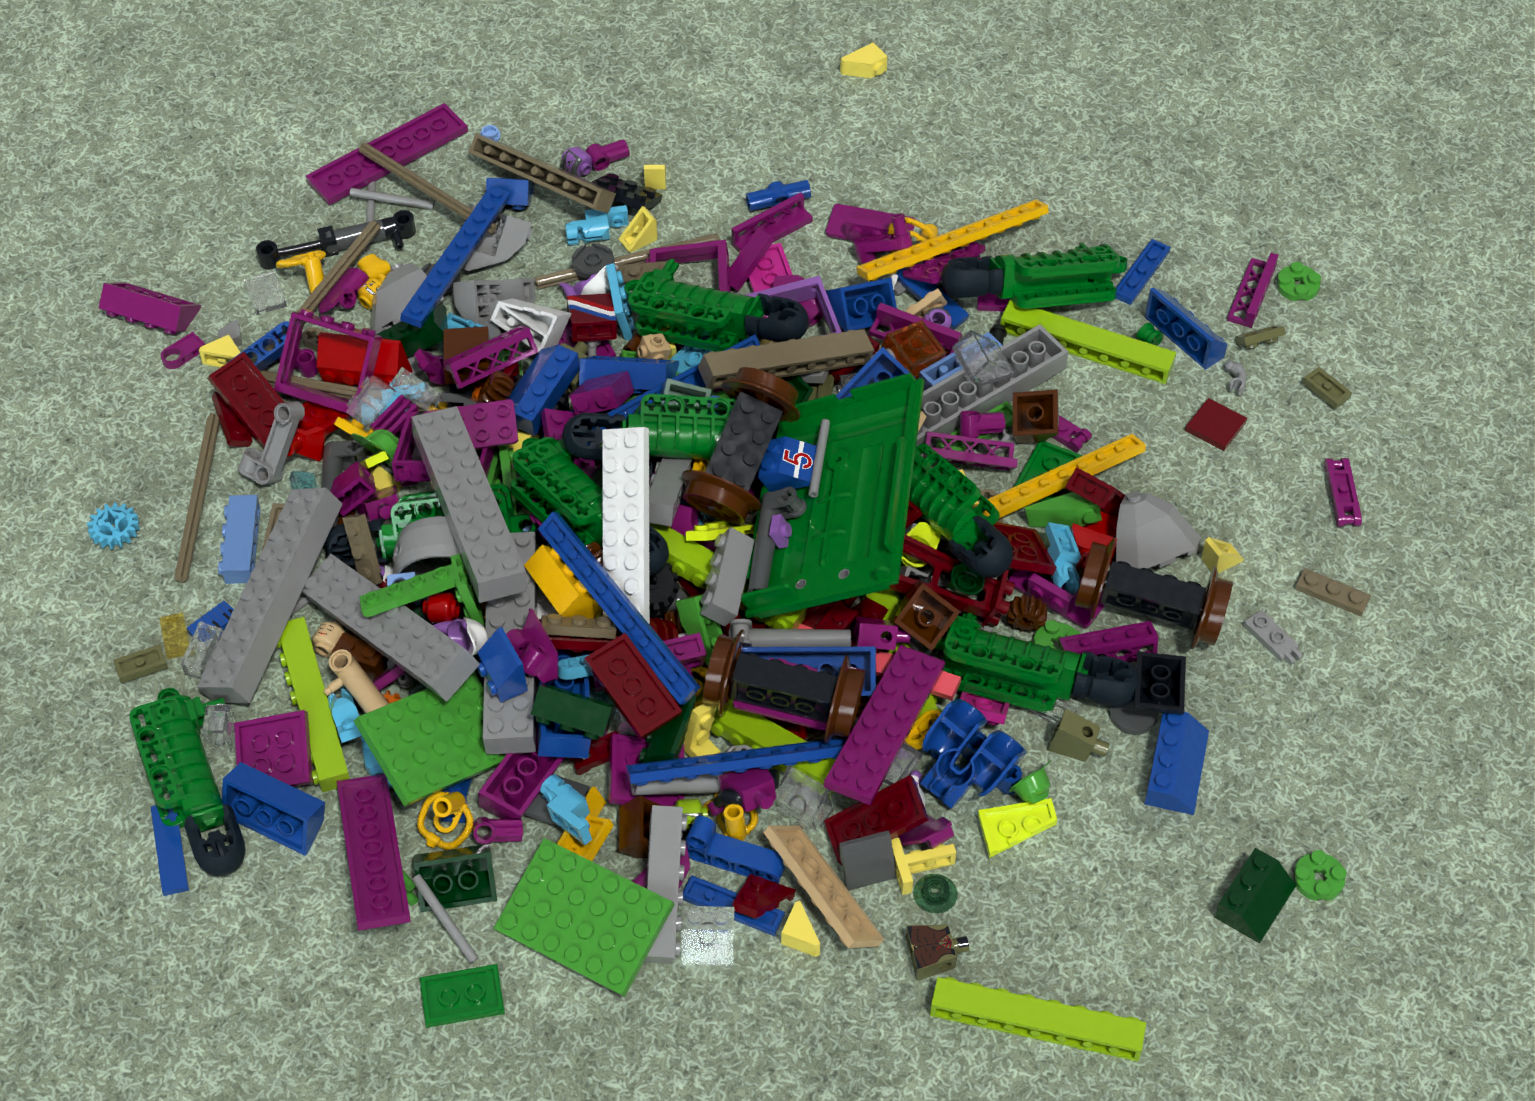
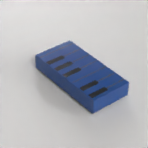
[186,601,234,647]

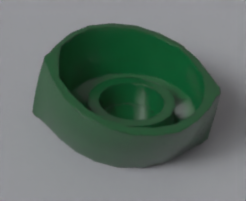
[946,563,985,597]

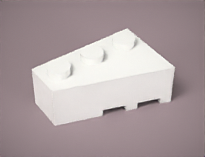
[490,298,572,353]

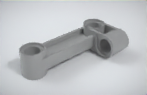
[238,401,305,485]

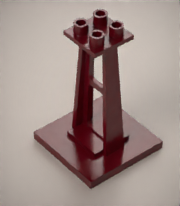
[841,534,1015,627]

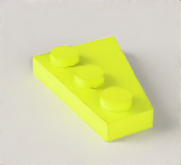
[686,520,756,541]
[978,798,1058,858]

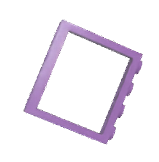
[745,276,842,336]

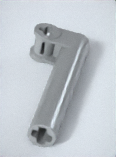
[729,619,851,647]
[631,745,752,795]

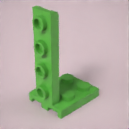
[359,553,485,625]

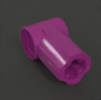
[586,139,630,171]
[277,348,319,378]
[959,411,1005,438]
[472,817,523,844]

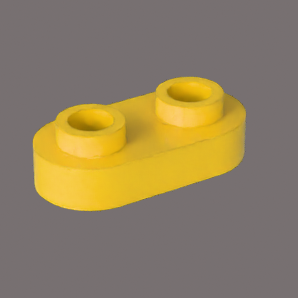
[905,710,941,750]

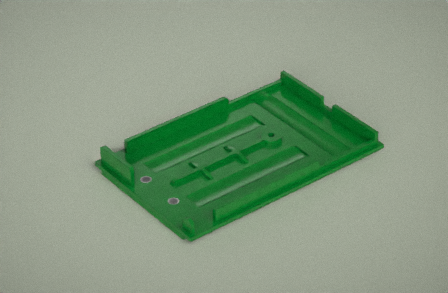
[741,373,924,619]

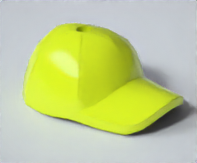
[901,522,941,569]

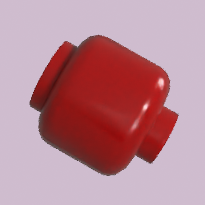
[422,592,460,623]

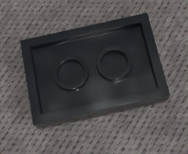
[592,173,663,210]

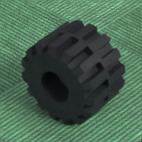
[649,562,680,619]

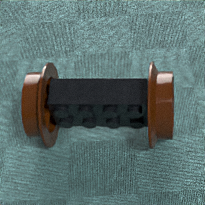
[682,367,800,524]
[1074,538,1233,650]
[703,629,866,743]

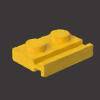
[334,417,374,437]

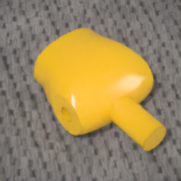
[357,254,391,280]

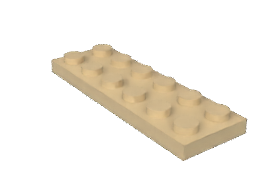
[763,826,885,948]

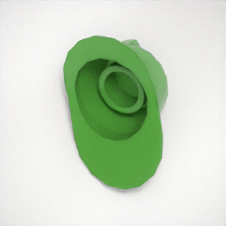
[351,429,399,467]
[1009,760,1051,804]

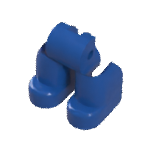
[920,699,1027,809]

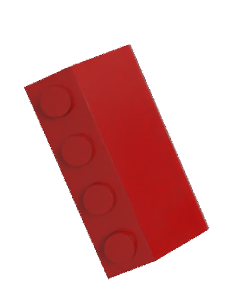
[317,332,412,389]

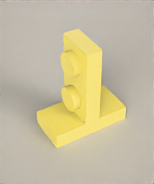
[684,703,721,757]
[891,838,956,895]

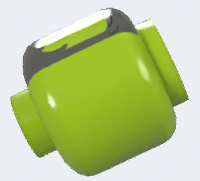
[673,799,708,832]

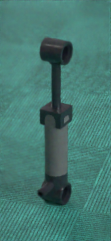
[256,210,416,270]

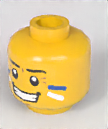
[358,278,383,310]

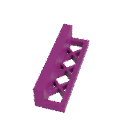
[731,192,813,253]
[1227,253,1279,328]
[869,303,962,361]
[442,325,538,389]
[923,431,1018,471]
[1058,621,1158,663]
[663,633,707,670]

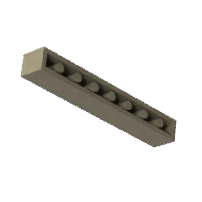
[468,133,616,213]
[698,329,875,389]

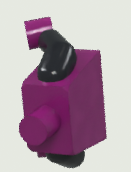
[707,767,780,816]

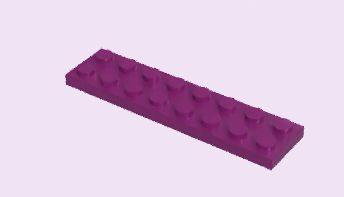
[306,103,468,205]
[823,645,945,806]
[337,774,411,931]

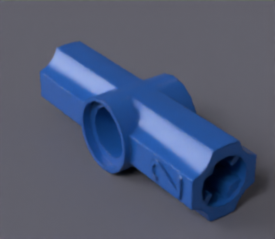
[746,180,811,211]

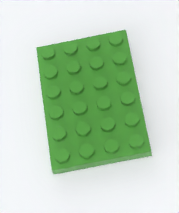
[354,672,507,807]
[494,838,675,997]

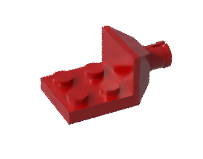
[287,401,350,461]
[1071,511,1118,576]

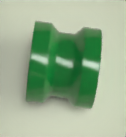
[1135,323,1164,346]

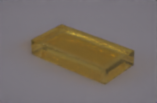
[159,612,191,659]

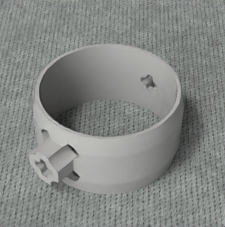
[393,516,461,602]

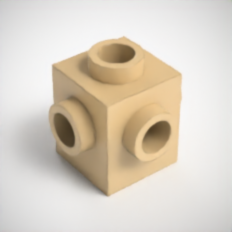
[636,333,671,360]

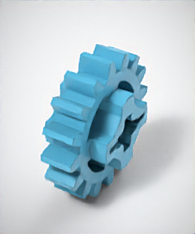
[87,502,140,549]

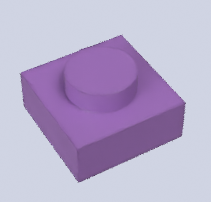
[769,514,792,549]

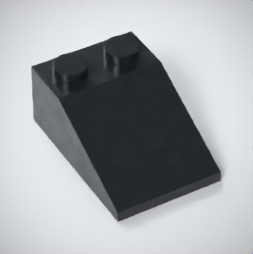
[1134,651,1186,715]

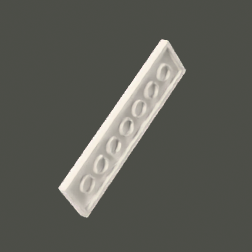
[602,427,650,624]

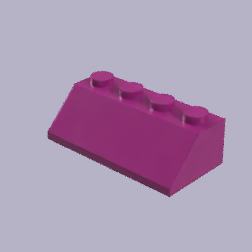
[98,282,201,334]
[478,721,565,818]

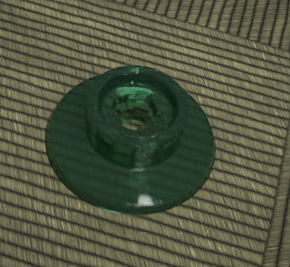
[913,874,958,913]

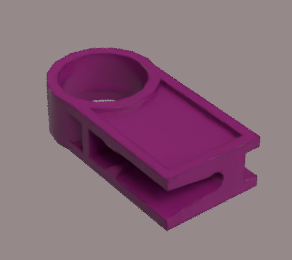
[161,332,205,369]

